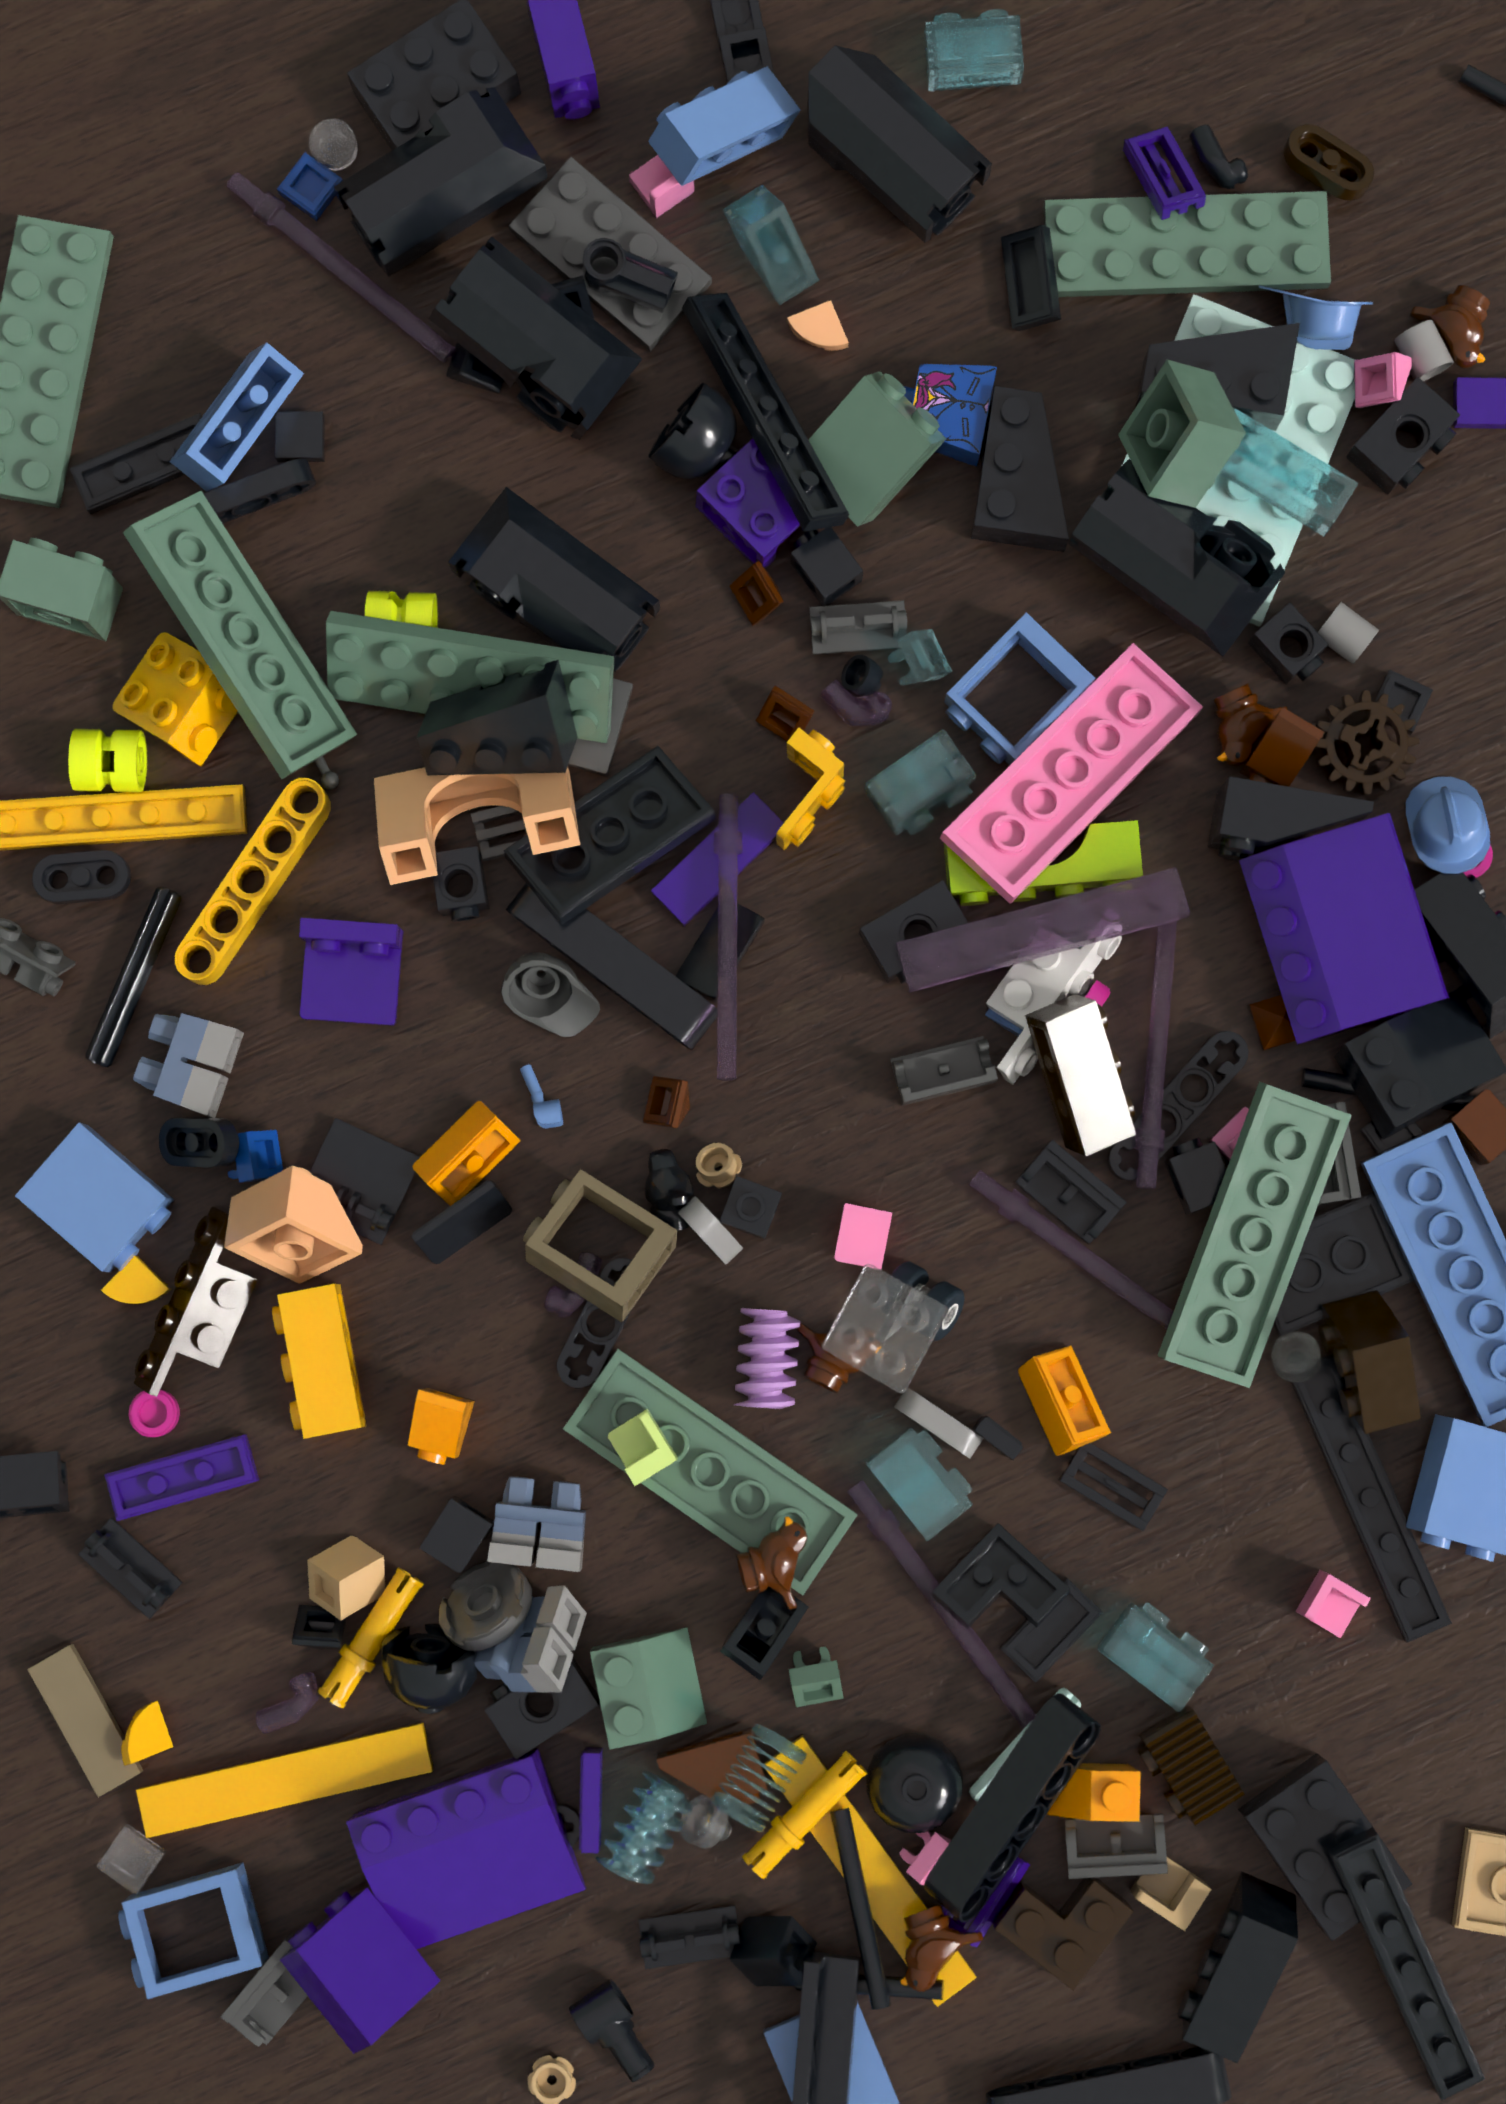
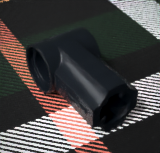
[583,238,678,313]

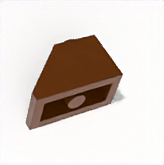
[1240,707,1325,787]
[657,1727,767,1808]

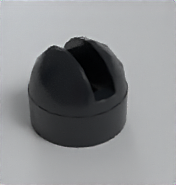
[841,654,883,696]

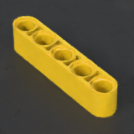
[175,778,331,985]

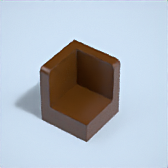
[1443,1089,1506,1165]

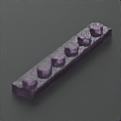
[896,867,1190,993]

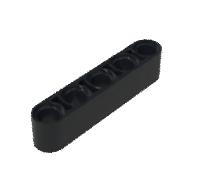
[505,883,721,1050]
[924,1694,1101,1922]
[985,2047,1232,2104]

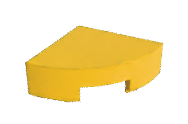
[101,1256,171,1304]
[121,1701,173,1766]

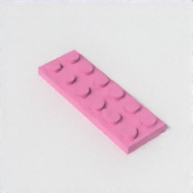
[940,643,1203,904]

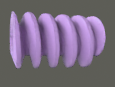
[734,1308,800,1409]

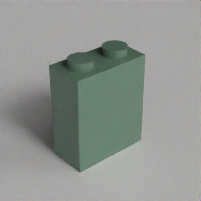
[809,372,946,527]

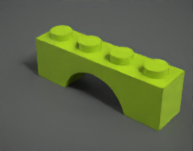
[944,820,1143,906]

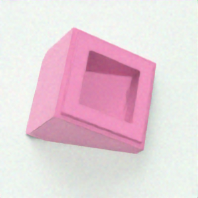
[1354,352,1412,408]

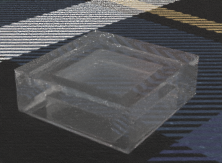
[96,1824,167,1895]

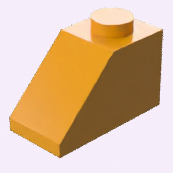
[407,1388,475,1465]
[1046,1763,1140,1822]

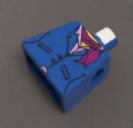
[904,364,997,466]

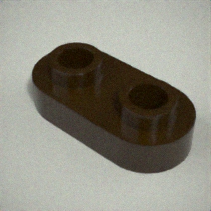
[1283,124,1374,201]

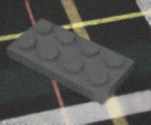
[509,157,712,352]

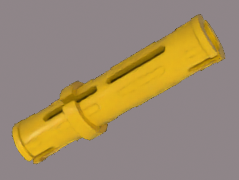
[317,1567,424,1709]
[742,1751,868,1879]

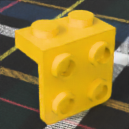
[113,632,238,767]
[776,728,846,850]

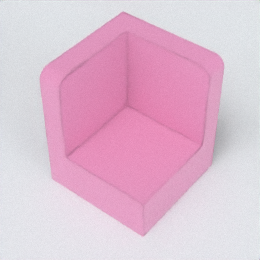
[629,155,694,218]
[834,1203,892,1271]
[1295,1570,1371,1638]

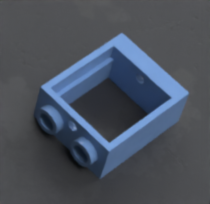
[944,612,1095,765]
[118,1862,269,1999]

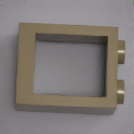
[523,1169,677,1322]

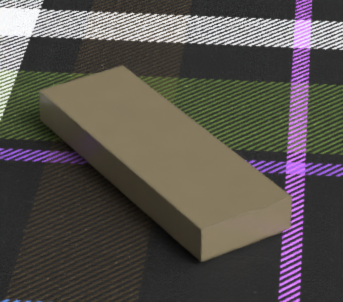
[27,1644,144,1797]

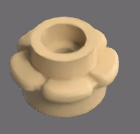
[696,1143,742,1189]
[528,2055,576,2104]

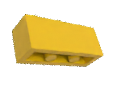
[272,1284,367,1439]

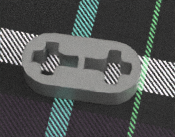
[677,1196,743,1265]
[894,1387,983,1458]

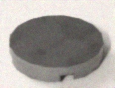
[439,1562,532,1651]

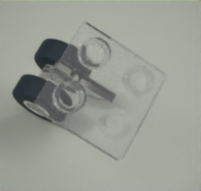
[822,1261,965,1393]

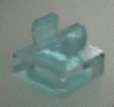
[888,629,952,685]

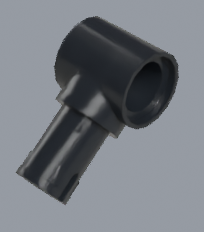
[569,1979,655,2082]

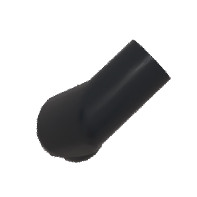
[1190,125,1248,189]

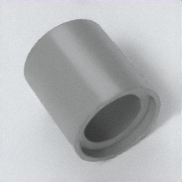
[1394,320,1454,381]
[1318,602,1379,664]

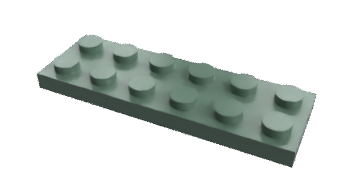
[1043,191,1331,297]
[0,215,114,508]
[123,491,357,779]
[326,611,614,743]
[1158,1081,1352,1388]
[563,1349,858,1595]

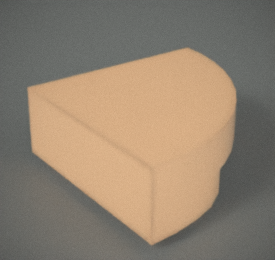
[787,300,849,351]

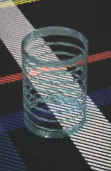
[711,1724,807,1832]

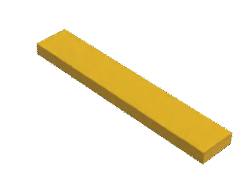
[0,784,248,851]
[136,1722,434,1838]
[763,1735,977,2007]

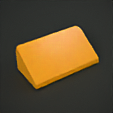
[412,1101,521,1206]
[1018,1345,1111,1456]

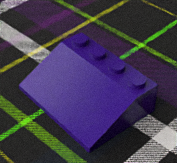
[1239,813,1449,1044]
[346,1749,586,1949]

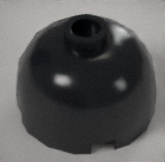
[648,382,738,480]
[381,1624,478,1714]
[866,1733,963,1833]

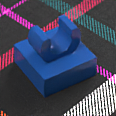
[228,1130,283,1183]

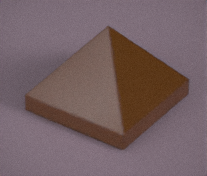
[729,561,784,626]
[756,685,815,741]
[1249,995,1296,1050]
[643,1076,690,1128]

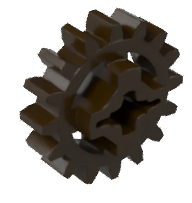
[1315,690,1420,795]

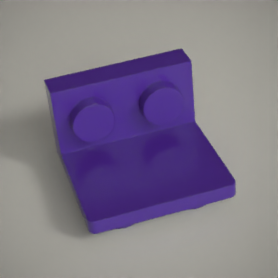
[695,438,800,569]
[299,918,403,1026]

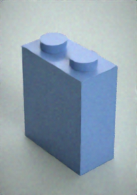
[15,1122,174,1273]
[1406,1414,1506,1562]

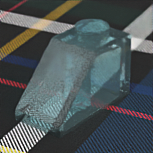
[722,185,819,305]

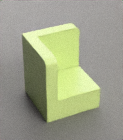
[608,1409,678,1486]

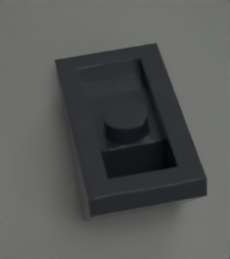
[720,1587,809,1680]

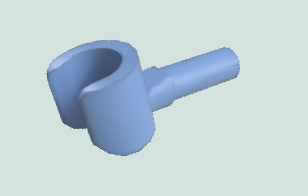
[520,1064,563,1129]

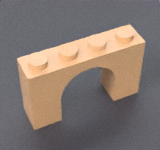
[374,767,580,885]

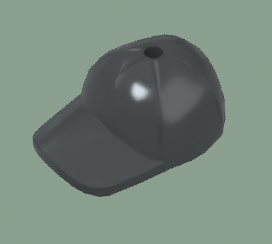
[501,952,600,1037]

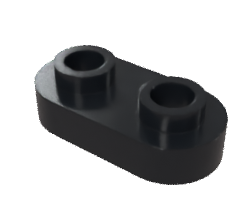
[32,850,131,904]
[159,1117,239,1168]

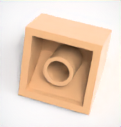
[224,1165,363,1284]

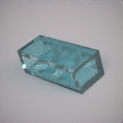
[1220,408,1359,537]

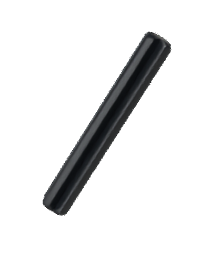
[85,887,181,1067]

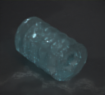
[596,1770,694,1884]

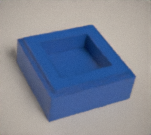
[277,152,343,221]

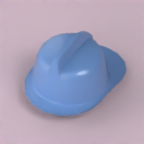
[1259,285,1373,350]
[1406,777,1490,874]

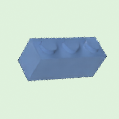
[648,66,801,186]
[170,342,304,492]

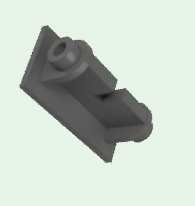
[810,600,908,655]
[0,918,76,997]

